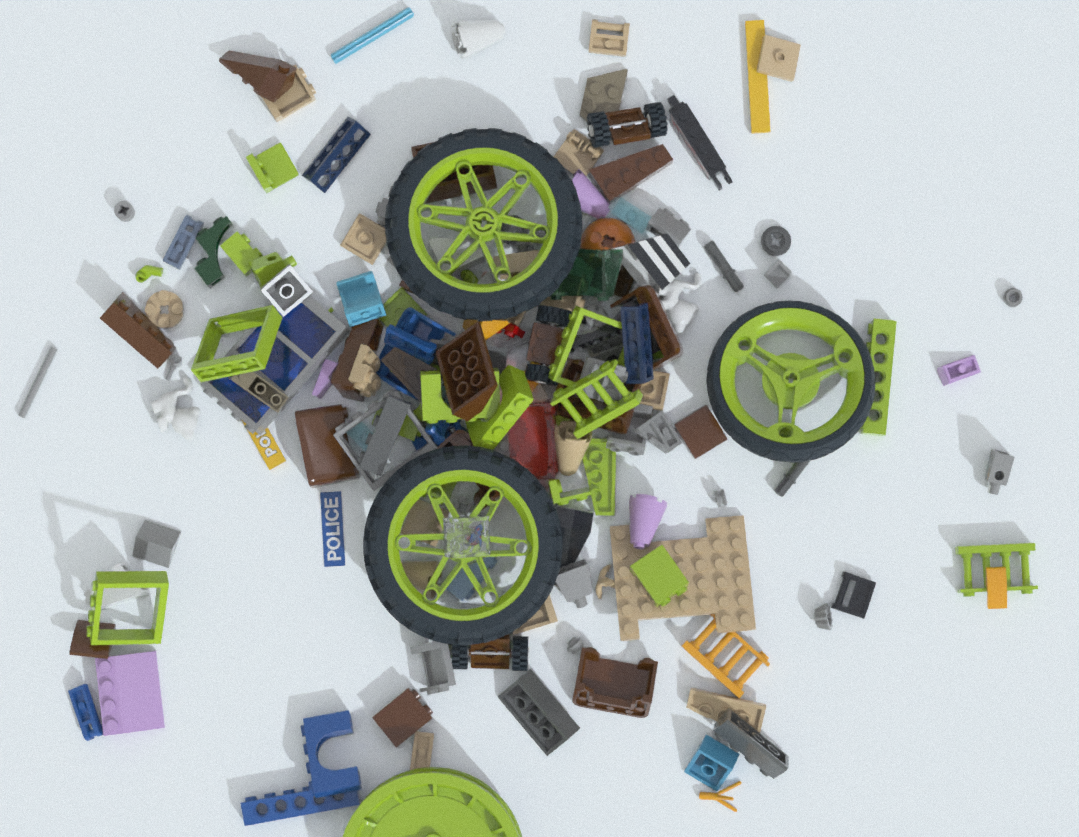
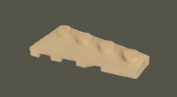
[686,687,766,733]

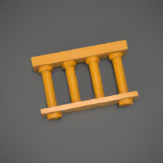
[681,614,770,699]

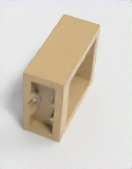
[491,250,539,280]

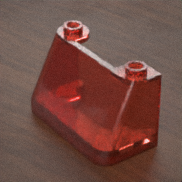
[508,399,559,480]

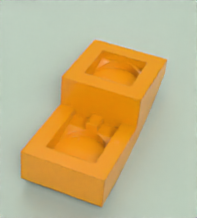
[986,567,1007,609]

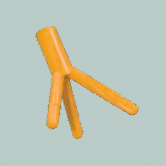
[699,781,742,812]

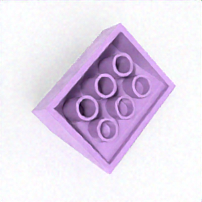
[95,651,165,736]

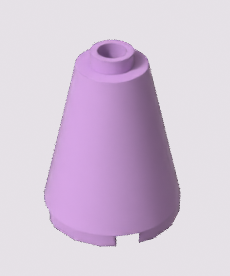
[571,169,610,219]
[629,494,667,550]

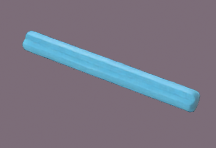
[330,7,414,64]

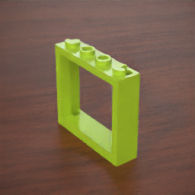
[191,305,282,382]
[548,305,625,386]
[86,571,169,645]

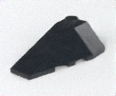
[554,506,594,586]

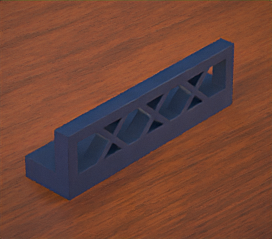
[301,117,371,193]
[620,303,654,384]

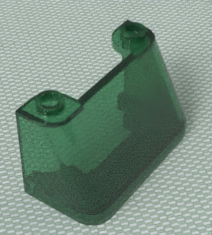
[550,249,623,301]

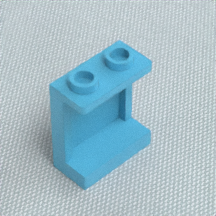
[336,271,386,327]

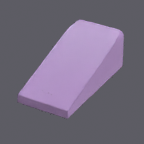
[937,354,981,386]
[312,359,338,399]

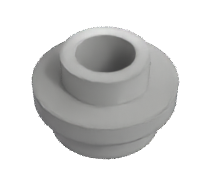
[1003,288,1023,307]
[566,637,585,654]

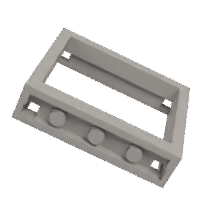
[334,389,437,492]

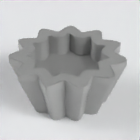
[814,603,833,631]

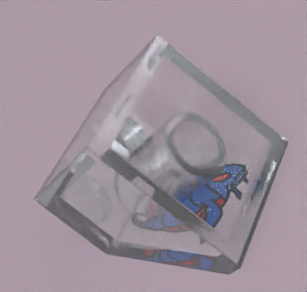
[443,516,490,559]

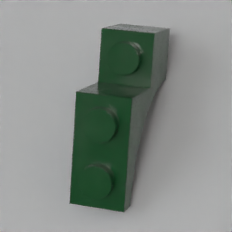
[194,216,233,288]

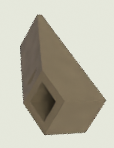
[228,372,289,413]

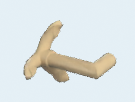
[595,564,615,600]

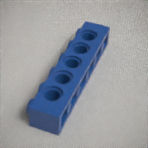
[240,786,361,826]

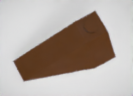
[219,50,297,103]

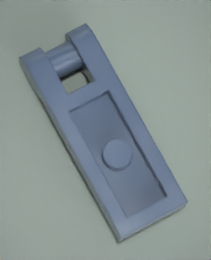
[162,214,204,270]

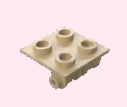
[553,129,605,176]
[400,499,450,547]

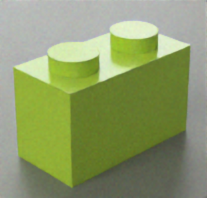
[220,231,263,277]

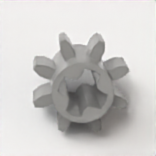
[585,304,608,329]
[452,497,474,519]

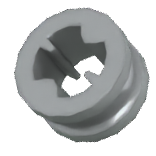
[714,489,728,508]

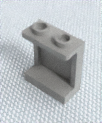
[606,404,653,456]
[410,641,456,695]

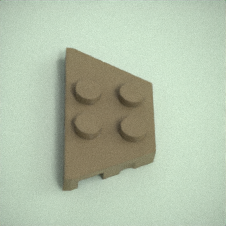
[579,69,628,141]

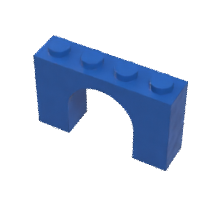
[301,710,362,798]

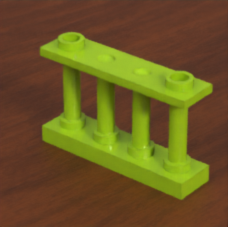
[550,359,643,439]
[955,543,1038,597]

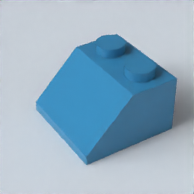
[684,734,740,791]

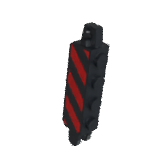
[667,95,733,191]

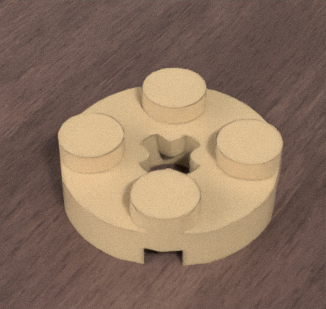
[145,290,184,329]

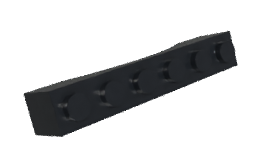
[569,299,639,354]

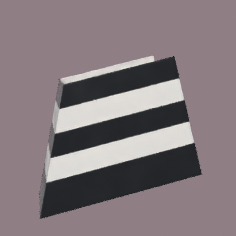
[611,233,691,290]

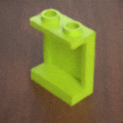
[630,545,689,607]

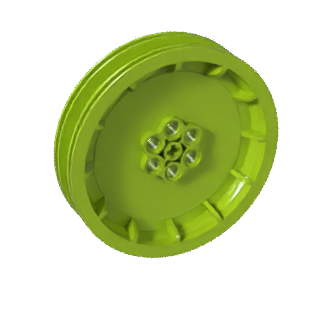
[343,767,522,837]

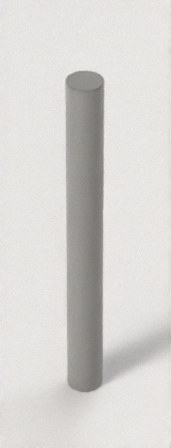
[18,347,58,419]

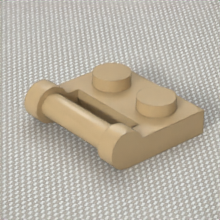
[588,19,630,57]

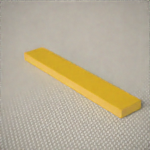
[745,20,771,134]

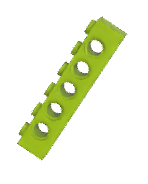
[860,318,897,436]

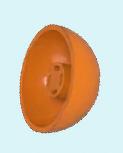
[580,217,636,271]

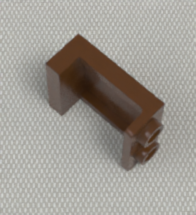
[372,688,434,748]

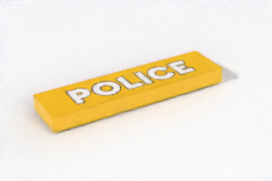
[233,394,286,470]

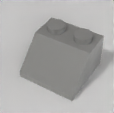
[646,208,691,248]

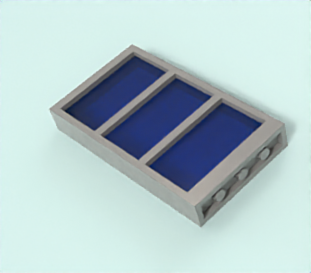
[200,295,350,435]

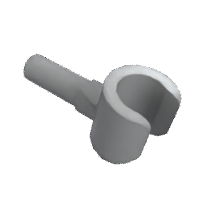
[165,354,182,381]

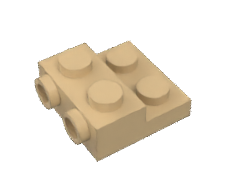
[348,344,381,398]

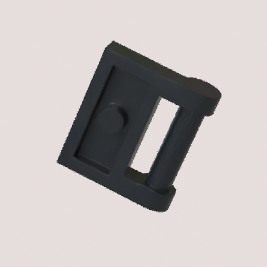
[831,571,876,619]

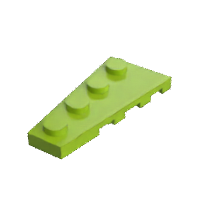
[583,438,616,516]

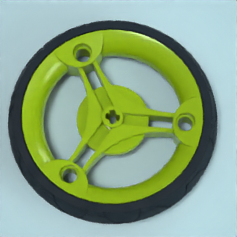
[706,300,876,463]

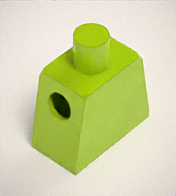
[248,252,297,288]

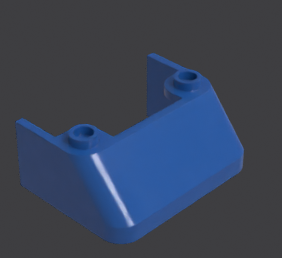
[376,307,456,400]

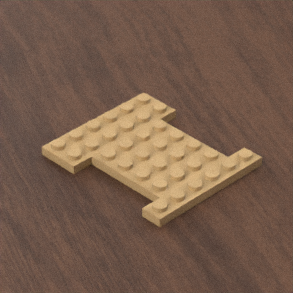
[610,515,756,641]

